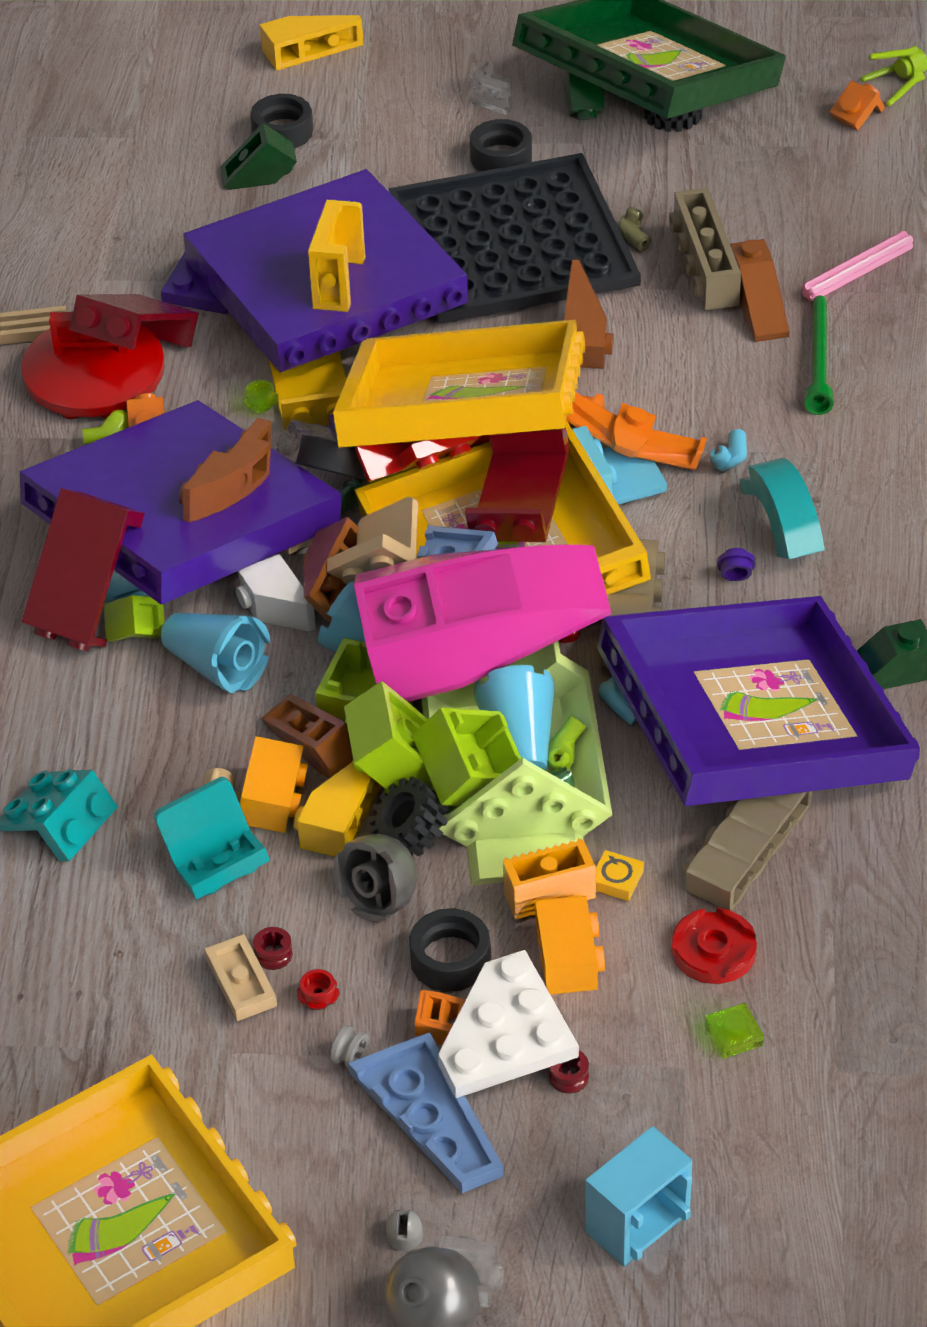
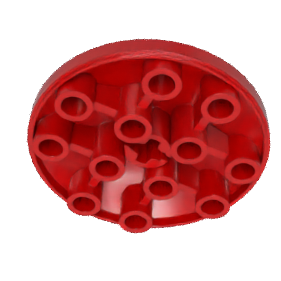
[21,312,165,419]

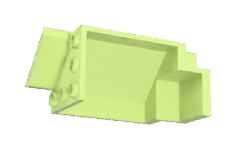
[422,641,612,885]

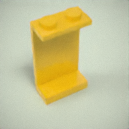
[268,351,346,431]

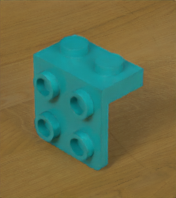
[0,769,118,861]
[154,777,271,900]

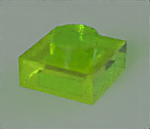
[705,1002,764,1059]

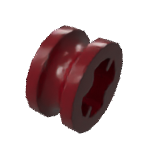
[253,927,293,970]
[549,1051,589,1094]

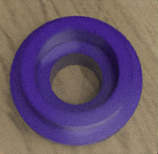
[717,548,755,581]

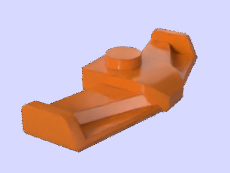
[566,392,707,470]

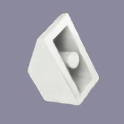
[236,554,316,631]

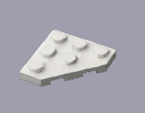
[438,950,579,1098]

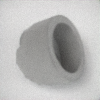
[385,1210,423,1251]

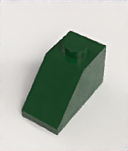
[563,72,604,120]
[220,123,297,190]
[857,619,927,689]

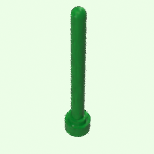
[804,295,834,415]

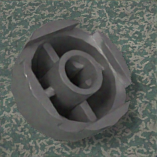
[333,834,418,921]
[383,1246,481,1327]

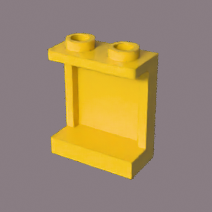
[308,200,365,312]

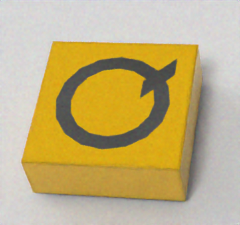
[595,850,644,901]

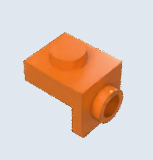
[829,80,885,131]
[127,393,166,427]

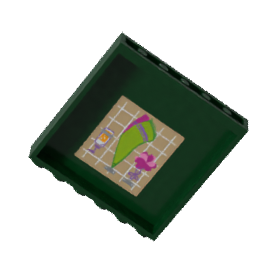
[512,0,786,119]

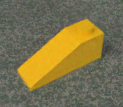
[259,15,364,71]
[294,763,382,857]

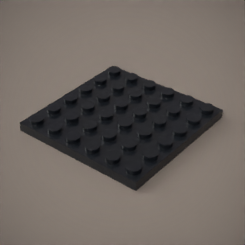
[388,153,641,324]

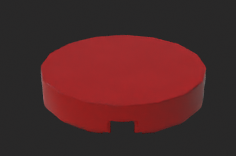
[671,908,757,984]

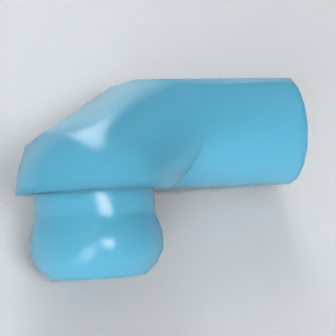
[709,429,747,471]
[598,677,637,726]

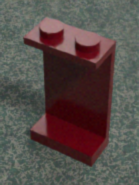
[69,294,199,349]
[465,426,570,542]
[21,488,145,651]

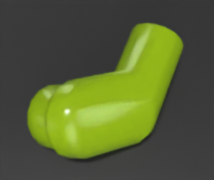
[547,714,587,772]

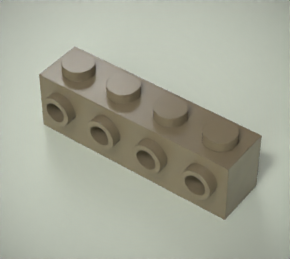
[669,188,741,310]

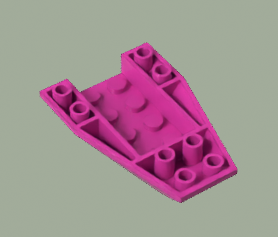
[354,545,612,702]

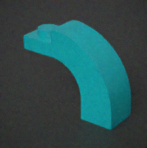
[739,458,825,559]

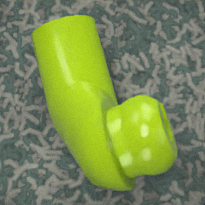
[82,410,129,445]

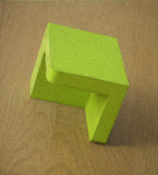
[104,595,165,642]

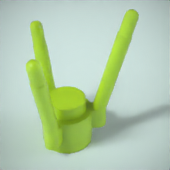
[860,45,927,107]

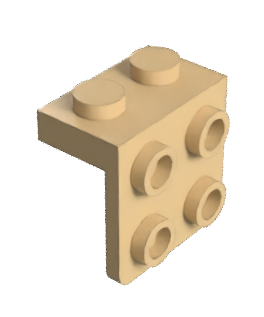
[327,496,418,584]

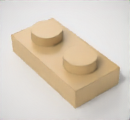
[204,934,277,1021]

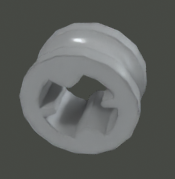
[331,1025,369,1069]

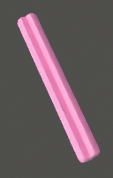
[802,231,913,302]

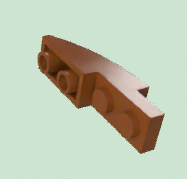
[179,418,271,522]

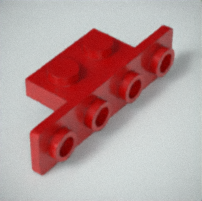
[355,435,490,482]

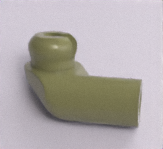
[619,207,651,252]

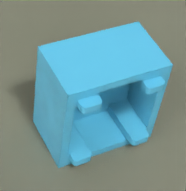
[585,1126,693,1267]

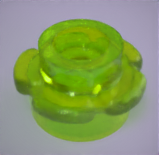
[243,380,279,413]

